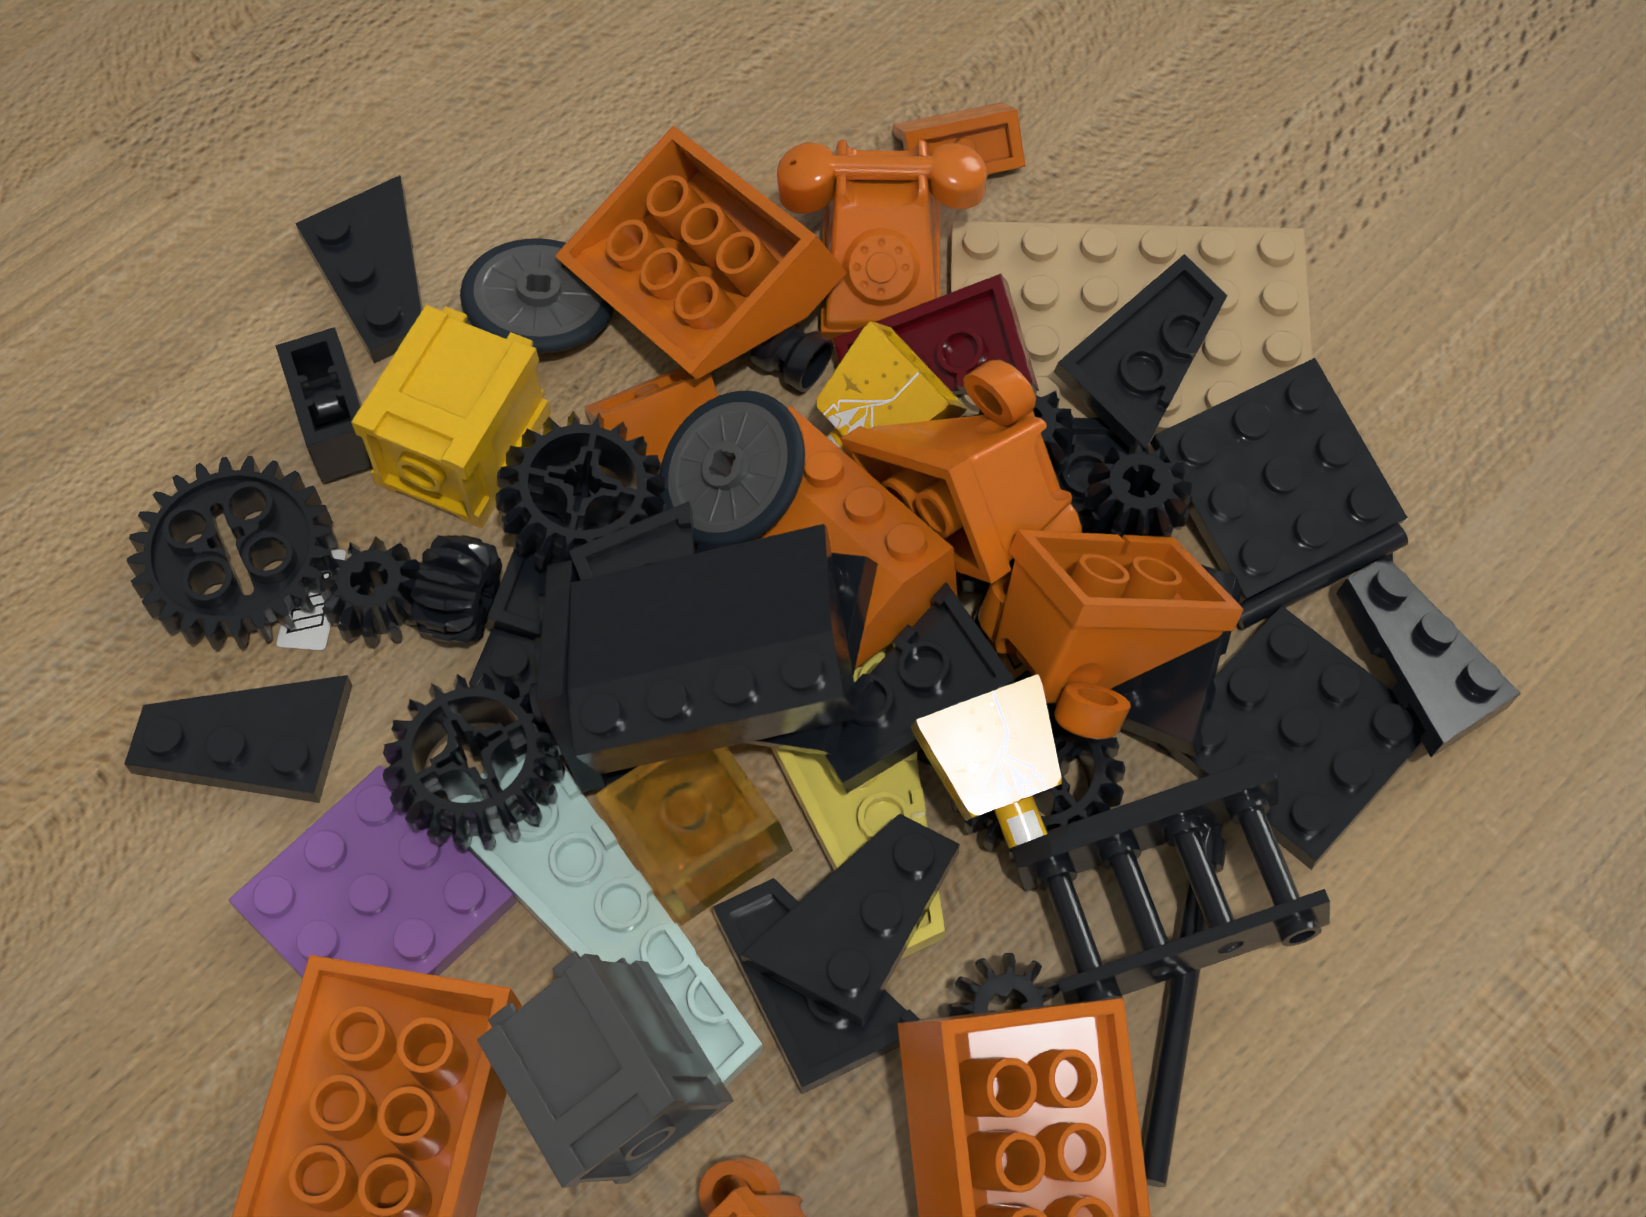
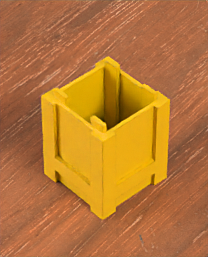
[351,304,551,529]

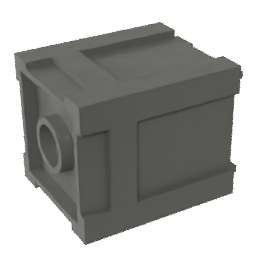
[477,951,734,1188]

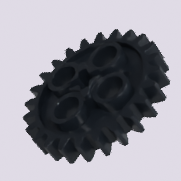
[127,456,338,650]

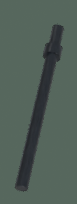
[1143,823,1227,1187]

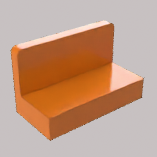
[893,103,1026,174]
[585,367,719,482]

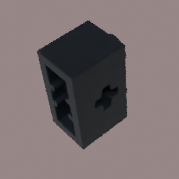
[275,327,373,482]

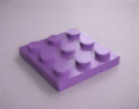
[229,765,517,978]

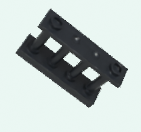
[1011,755,1330,1004]

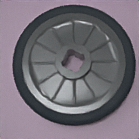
[460,238,614,353]
[659,390,805,545]

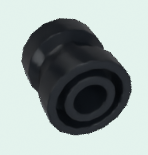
[750,322,834,393]

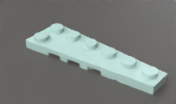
[451,753,763,1087]

